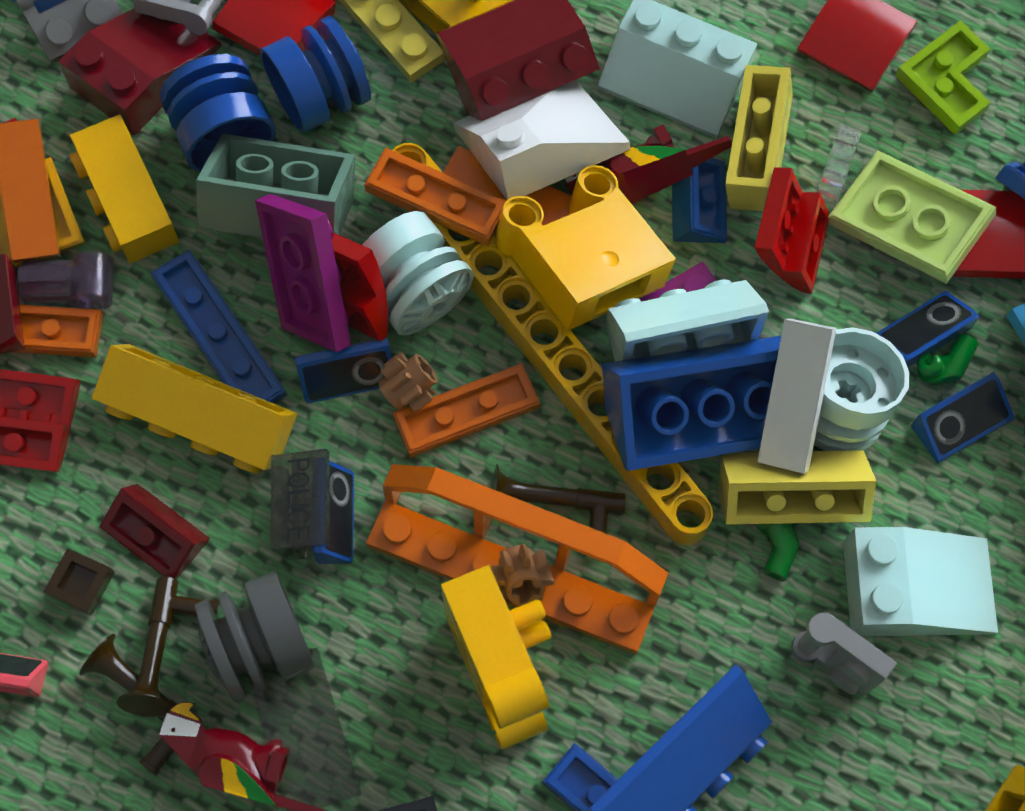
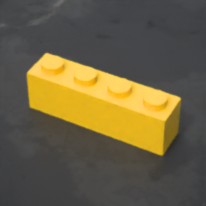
[91,344,298,473]

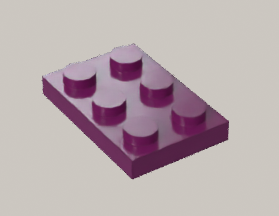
[255,194,351,352]

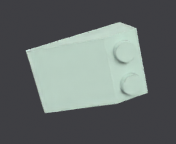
[843,527,998,636]

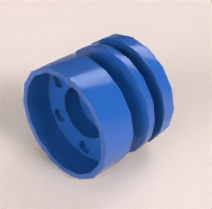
[259,15,371,134]
[159,54,276,172]

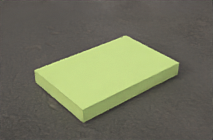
[828,150,996,284]

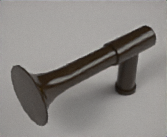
[492,464,626,534]
[116,577,219,717]
[79,633,209,776]

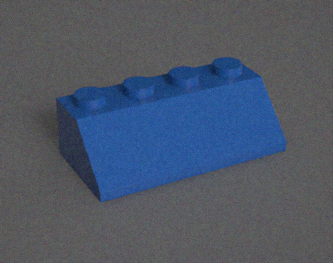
[602,336,781,471]
[588,665,772,811]

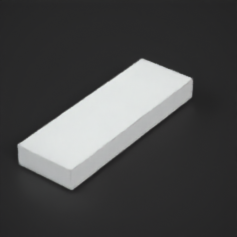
[757,318,837,474]

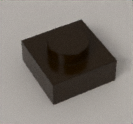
[43,548,115,616]

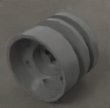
[195,570,316,702]

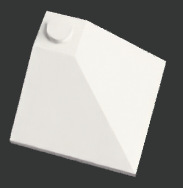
[453,80,631,200]

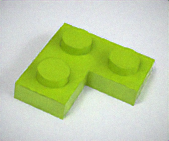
[895,20,991,135]

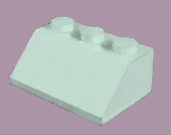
[597,0,758,139]
[605,279,769,362]

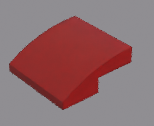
[212,0,336,56]
[797,0,917,93]
[754,167,830,294]
[952,190,1025,279]
[332,233,388,342]
[0,369,81,472]

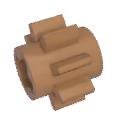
[379,352,438,412]
[490,544,554,607]

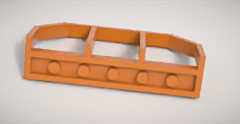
[366,464,668,655]

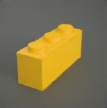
[69,114,179,264]

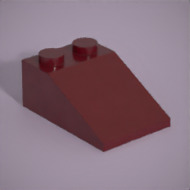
[58,8,222,135]

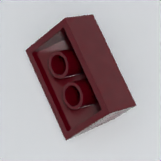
[436,0,600,121]

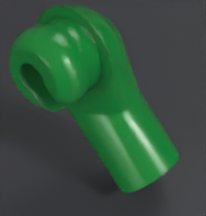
[917,334,979,385]
[756,523,799,582]

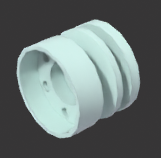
[362,211,474,336]
[814,328,909,451]

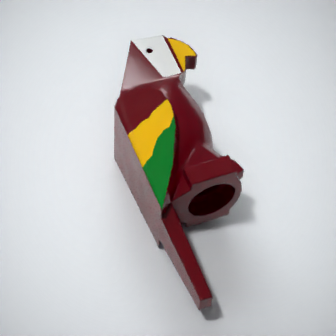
[564,124,732,204]
[159,702,329,811]

